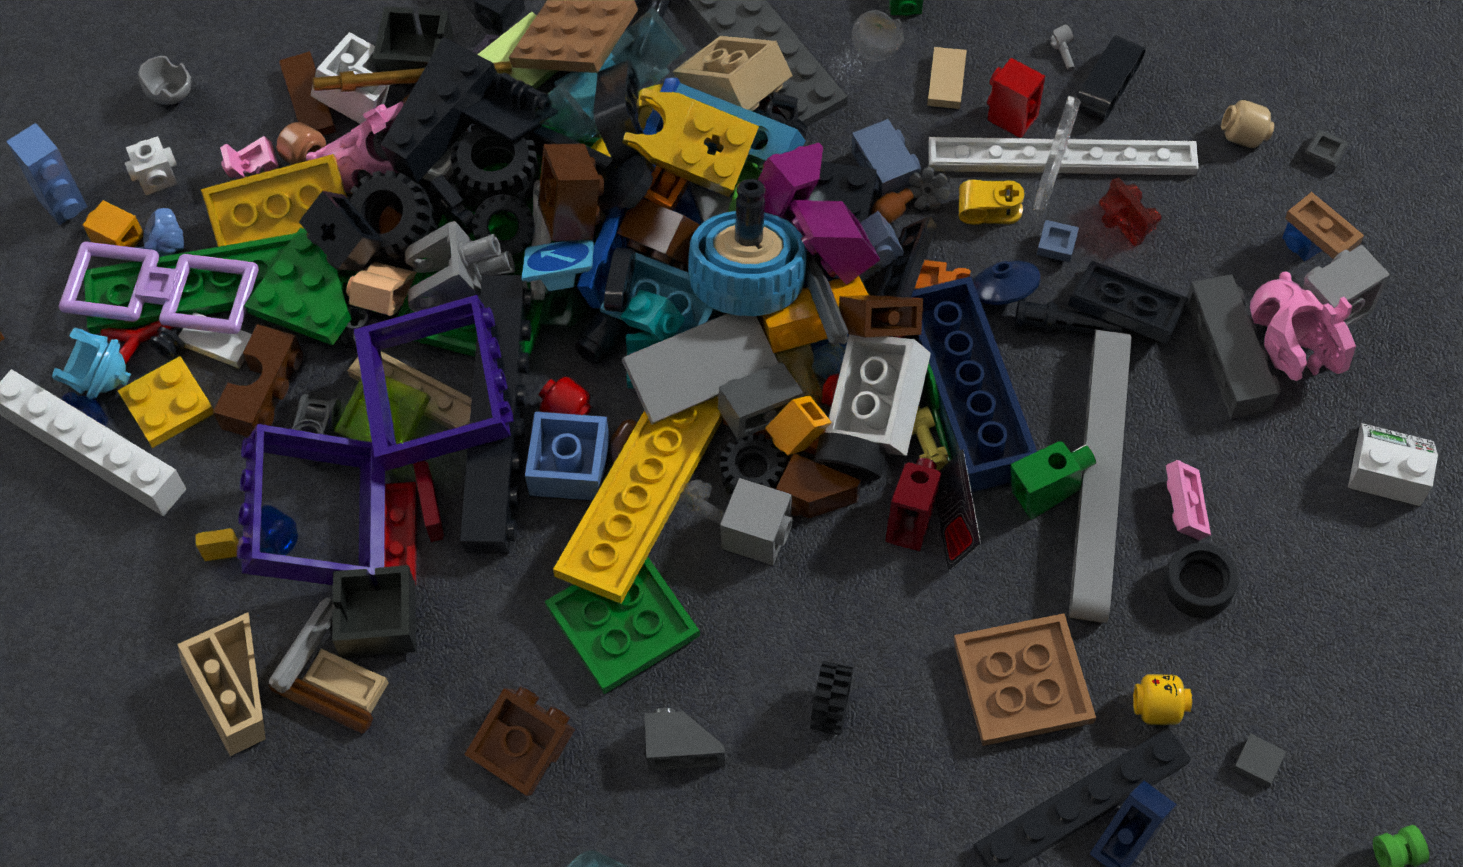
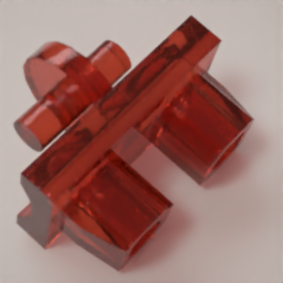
[1099,177,1162,246]

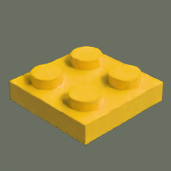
[117,356,214,448]

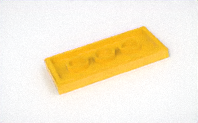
[201,154,347,247]

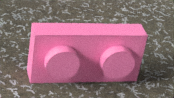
[1166,460,1211,540]

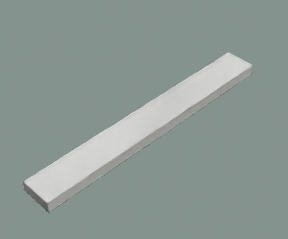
[928,137,1199,175]

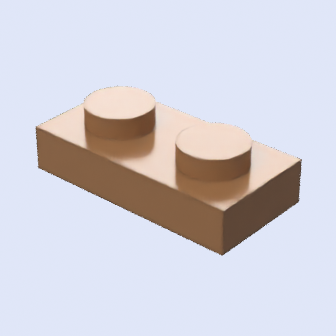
[1285,192,1364,259]

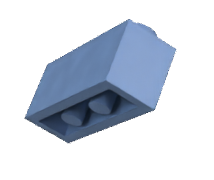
[6,123,87,225]

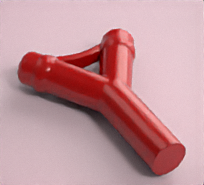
[100,320,174,364]

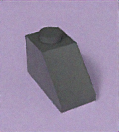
[645,708,726,771]

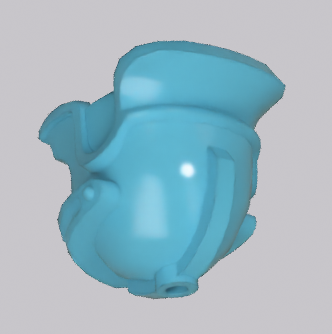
[52,327,131,400]

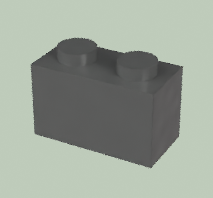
[717,362,803,439]

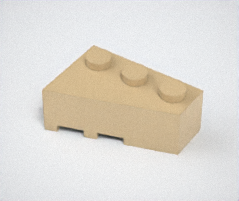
[177,612,266,756]

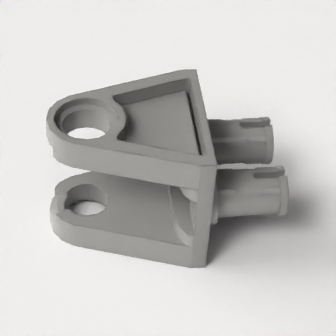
[405,221,515,312]

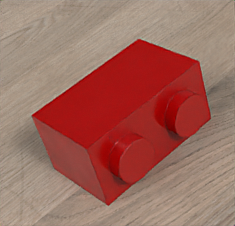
[987,58,1045,138]

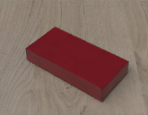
[413,460,444,542]

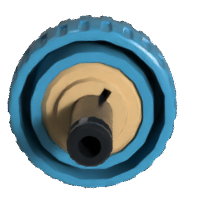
[688,179,807,316]

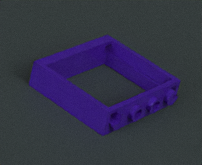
[354,295,513,471]
[237,424,385,587]

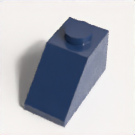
[1089,781,1177,867]

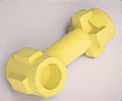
[912,406,948,471]

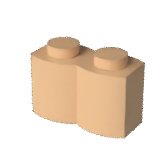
[346,262,417,316]

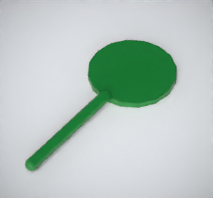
[923,364,952,462]

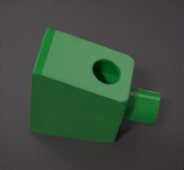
[1011,441,1096,520]

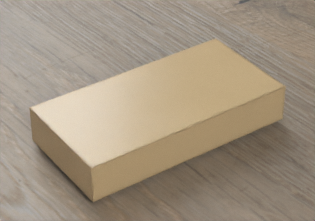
[927,47,967,109]
[302,649,388,713]

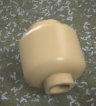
[1221,100,1274,148]

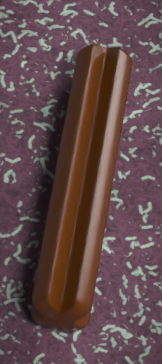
[268,678,373,733]

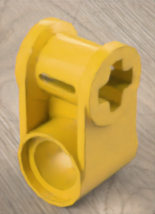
[959,179,1025,225]

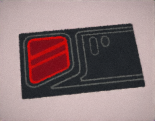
[936,449,981,571]

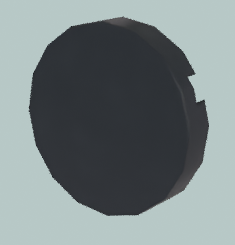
[597,155,655,218]

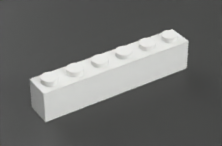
[0,369,186,516]

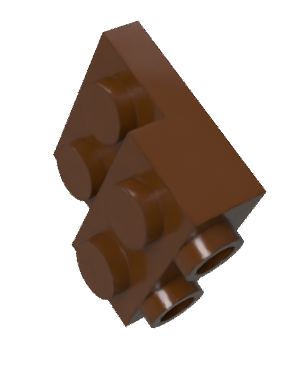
[464,686,575,796]

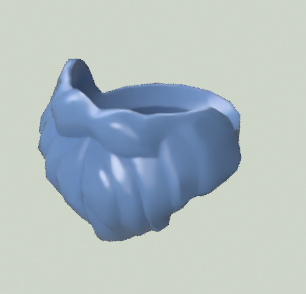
[135,208,184,257]

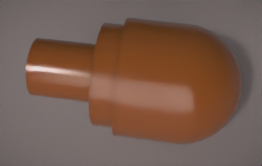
[871,188,914,224]

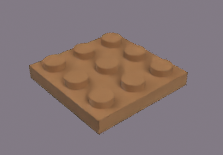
[509,0,638,73]
[954,613,1096,746]

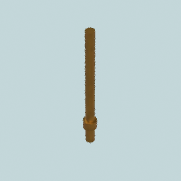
[312,61,512,92]

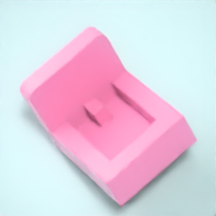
[220,136,279,179]

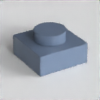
[1037,220,1079,263]

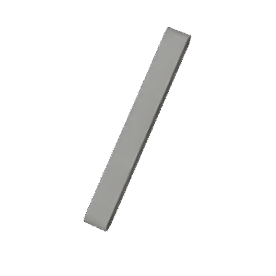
[1069,330,1131,623]

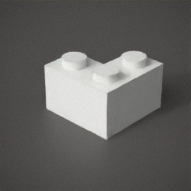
[310,32,390,124]

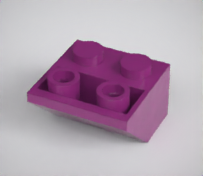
[758,143,823,225]
[790,200,880,285]

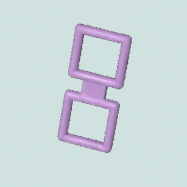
[59,242,259,334]

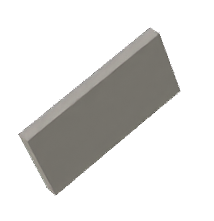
[622,314,779,425]

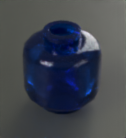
[242,505,298,556]

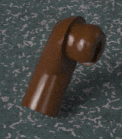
[609,419,637,466]

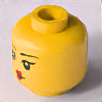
[1133,674,1192,725]

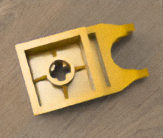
[622,88,759,197]

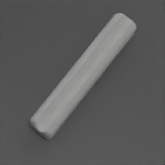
[269,598,336,693]

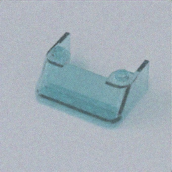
[545,8,687,143]

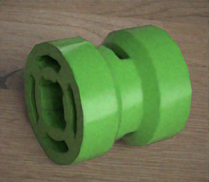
[1373,825,1429,867]

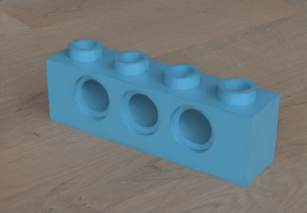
[676,83,806,171]

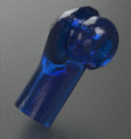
[61,392,108,426]

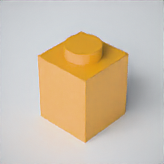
[83,200,143,247]
[765,395,832,455]

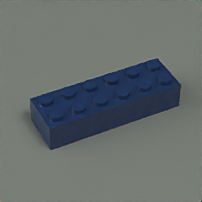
[909,276,1037,492]

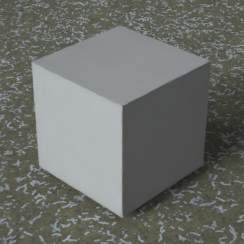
[720,478,793,565]

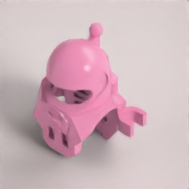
[306,101,405,193]
[1250,272,1356,381]

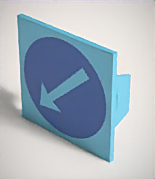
[522,236,594,291]

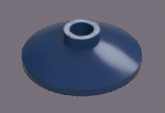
[973,261,1041,305]

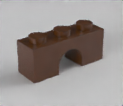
[213,324,303,437]

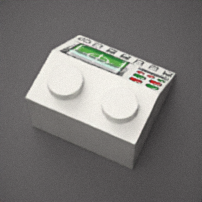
[1348,423,1438,506]

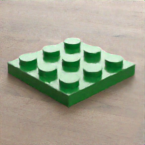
[545,556,700,694]

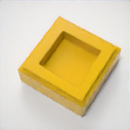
[196,528,239,561]

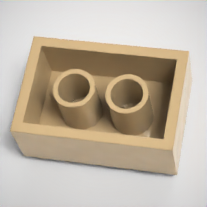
[673,36,793,111]

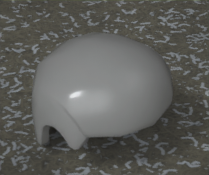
[138,56,192,105]

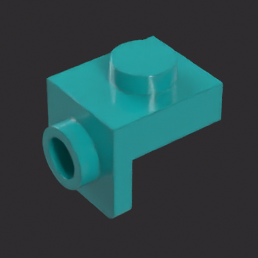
[620,289,685,342]

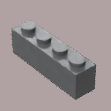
[1187,274,1280,419]

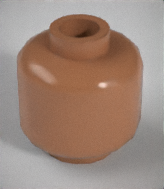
[276,122,327,165]

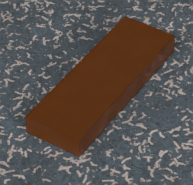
[279,51,336,136]

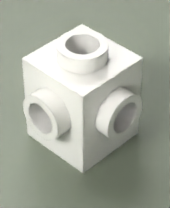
[125,136,177,195]

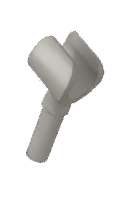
[1050,25,1075,71]

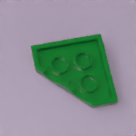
[244,227,352,345]

